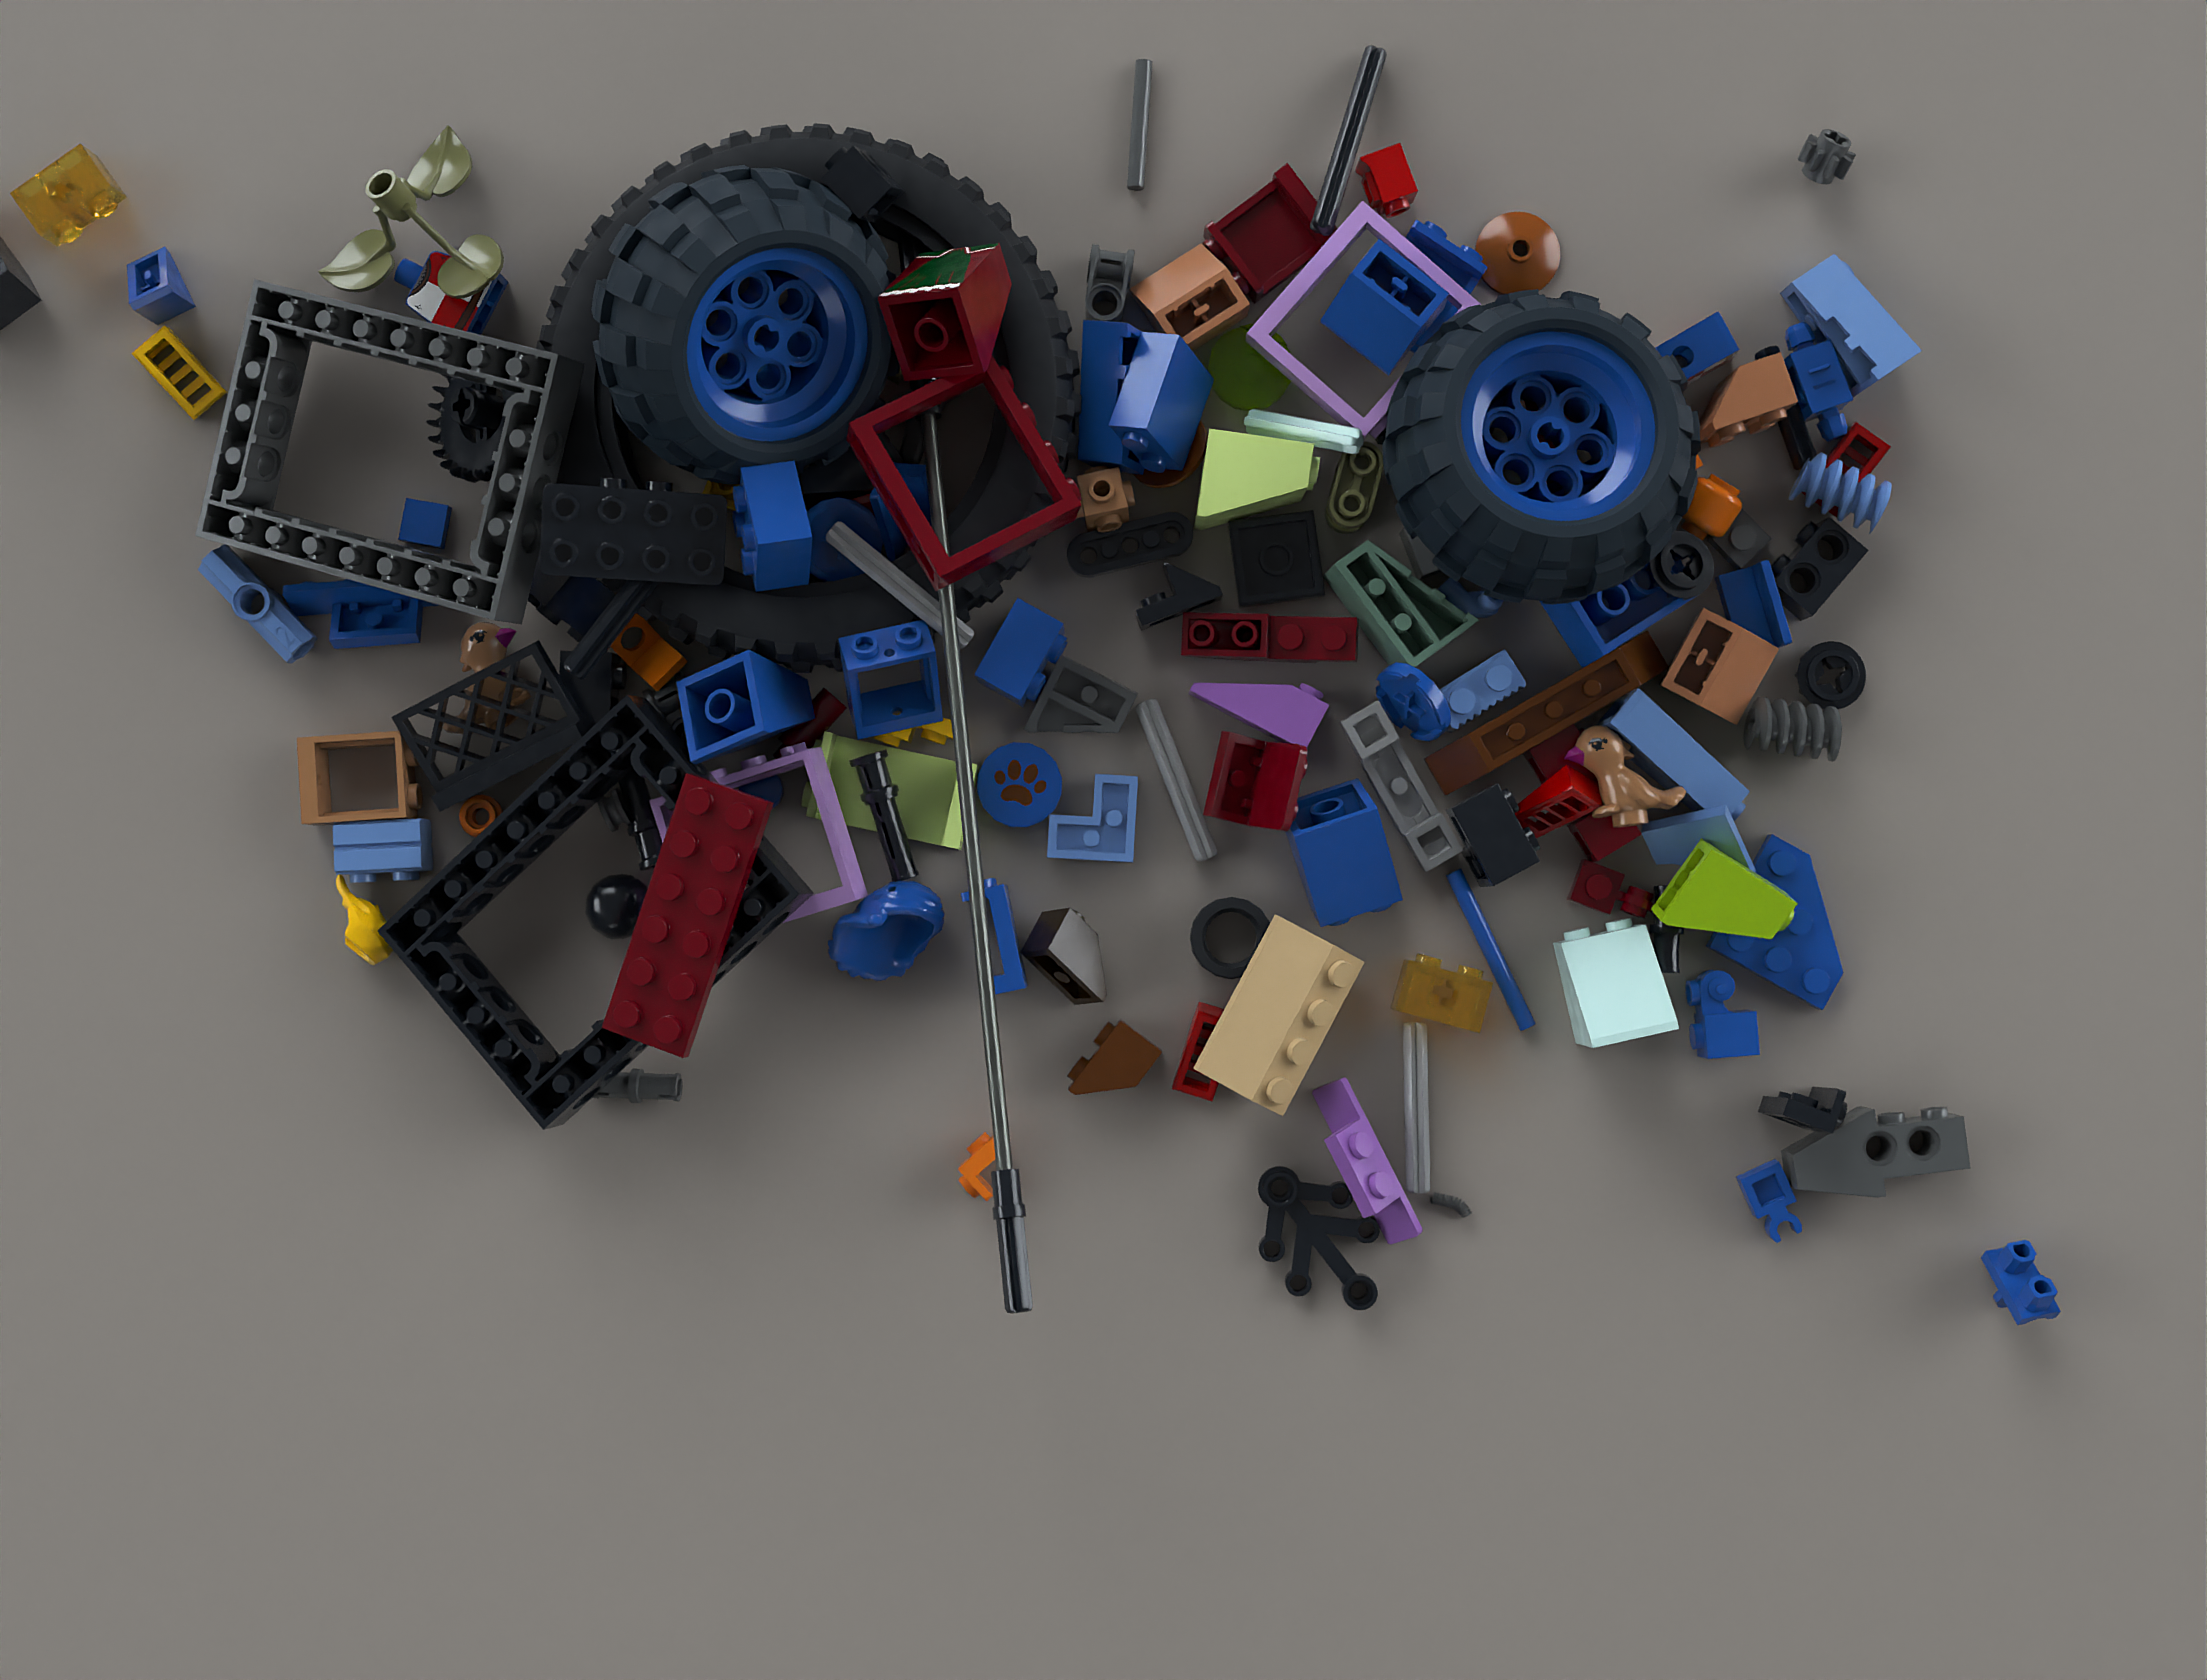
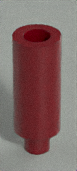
[773,687,847,759]

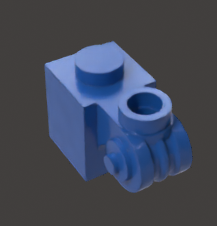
[1685,970,1760,1059]

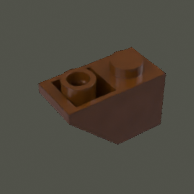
[1067,1018,1162,1095]

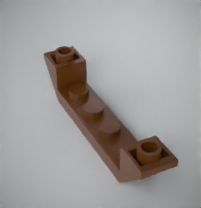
[1424,630,1669,796]

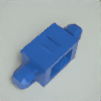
[1784,322,1854,442]

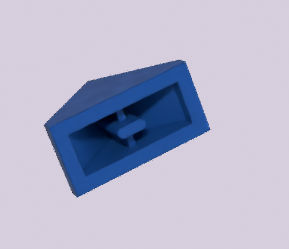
[127,246,196,325]

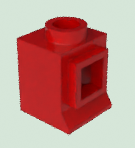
[1355,143,1418,218]

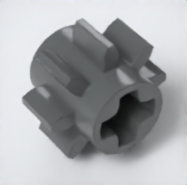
[1797,129,1856,185]

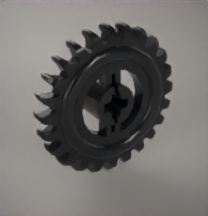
[426,374,516,483]

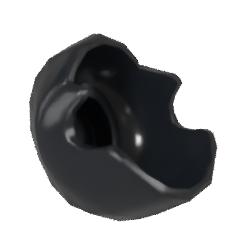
[585,874,648,939]

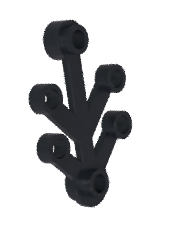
[1258,1166,1380,1310]

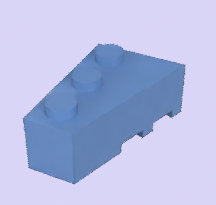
[1780,254,1922,397]

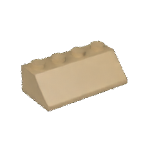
[1193,914,1365,1116]

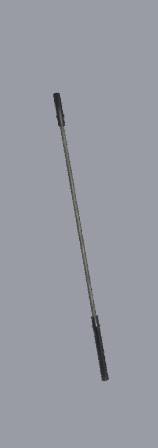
[896,227,1033,1314]

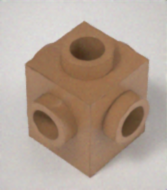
[1076,466,1135,532]

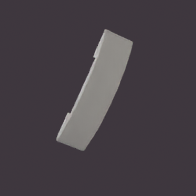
[1340,701,1463,872]

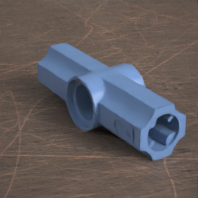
[197,544,318,664]

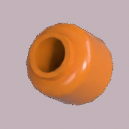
[1681,473,1743,540]

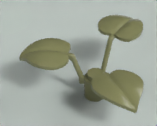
[318,125,504,299]

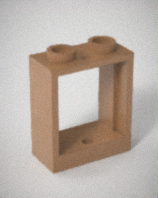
[297,731,423,826]

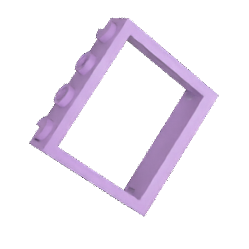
[1245,201,1481,440]
[649,742,868,923]

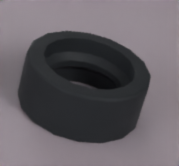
[1190,897,1270,979]

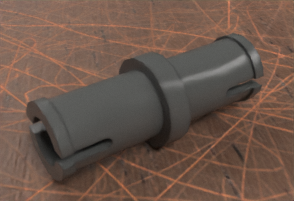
[593,1068,683,1103]

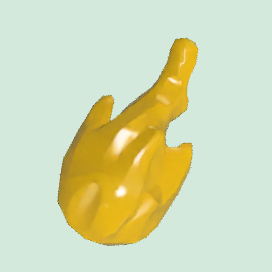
[336,875,393,966]

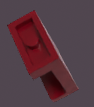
[1202,163,1338,304]

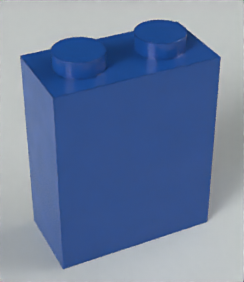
[1109,332,1214,473]

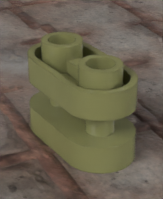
[1325,441,1384,534]

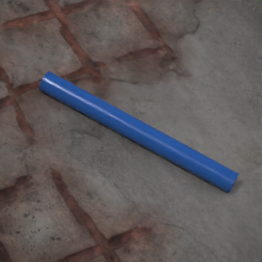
[1446,868,1536,1031]

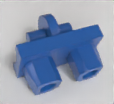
[1981,1240,2061,1326]

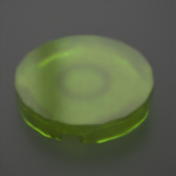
[1208,324,1291,412]

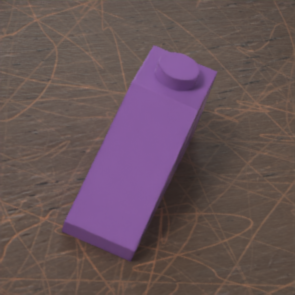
[1188,683,1329,747]

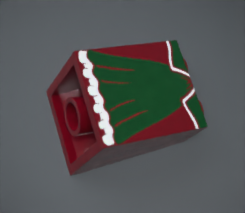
[878,243,1012,381]

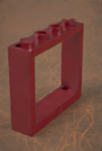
[847,356,1082,591]

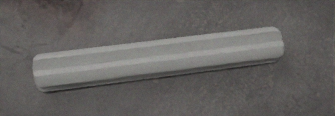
[825,521,974,649]
[1136,698,1217,861]
[1403,1022,1430,1194]

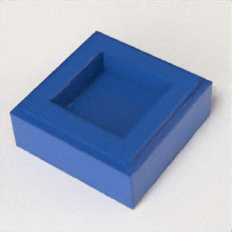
[398,498,452,549]

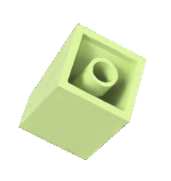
[1194,428,1320,530]

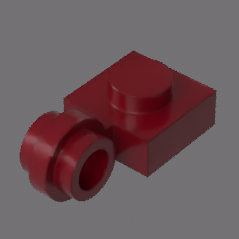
[1567,859,1654,919]

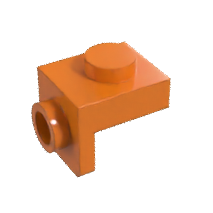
[958,1132,995,1201]

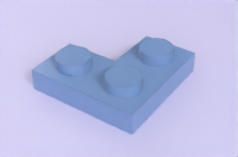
[1047,774,1138,863]

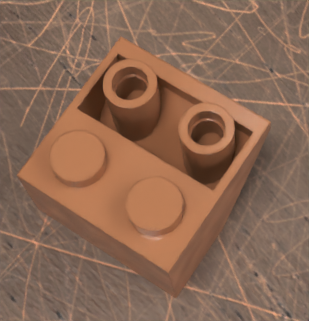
[1129,243,1250,351]
[1699,352,1798,448]
[1659,608,1779,725]

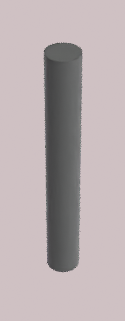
[1127,59,1153,191]

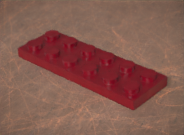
[602,773,773,1058]

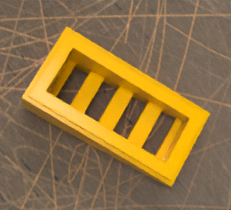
[131,325,228,420]

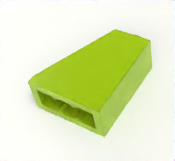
[1651,838,1798,939]

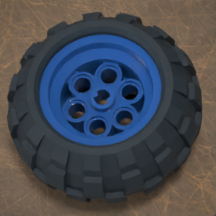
[591,165,900,485]
[1382,289,1701,605]

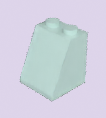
[1553,918,1679,1048]

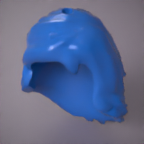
[828,881,945,981]

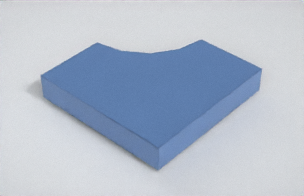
[1641,805,1756,872]

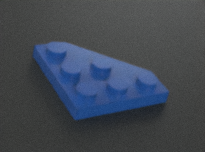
[1706,834,1844,1010]

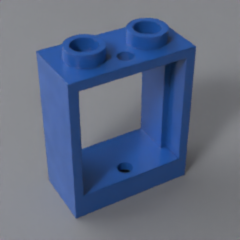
[838,620,943,740]

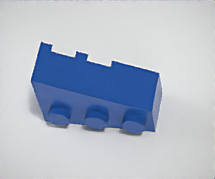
[1078,320,1144,475]

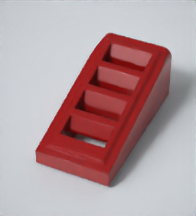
[1801,421,1891,517]
[1515,764,1602,838]
[1172,1002,1224,1102]

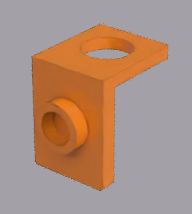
[610,613,688,691]

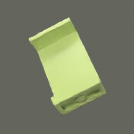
[801,731,979,850]

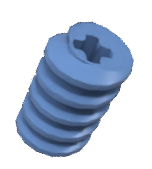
[1789,452,1892,534]

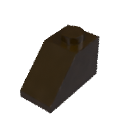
[1020,908,1107,1005]

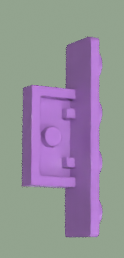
[1312,1077,1423,1244]

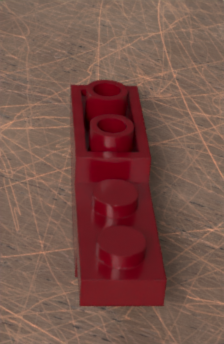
[1181,612,1359,663]

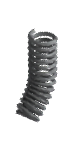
[1430,1192,1472,1218]

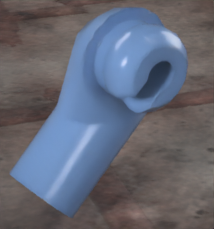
[1437,578,1503,618]

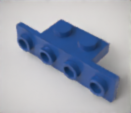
[283,579,441,649]

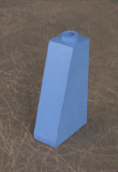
[1595,688,1750,821]

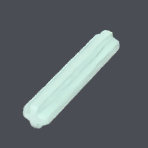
[1244,409,1364,454]

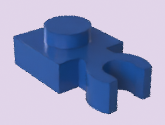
[1736,1159,1802,1243]

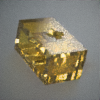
[10,143,127,247]
[1391,953,1493,1033]

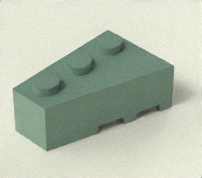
[1323,540,1479,668]

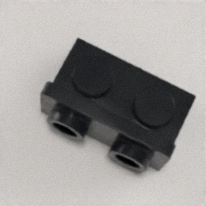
[1758,1087,1847,1134]

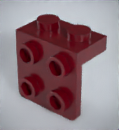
[1203,731,1308,832]

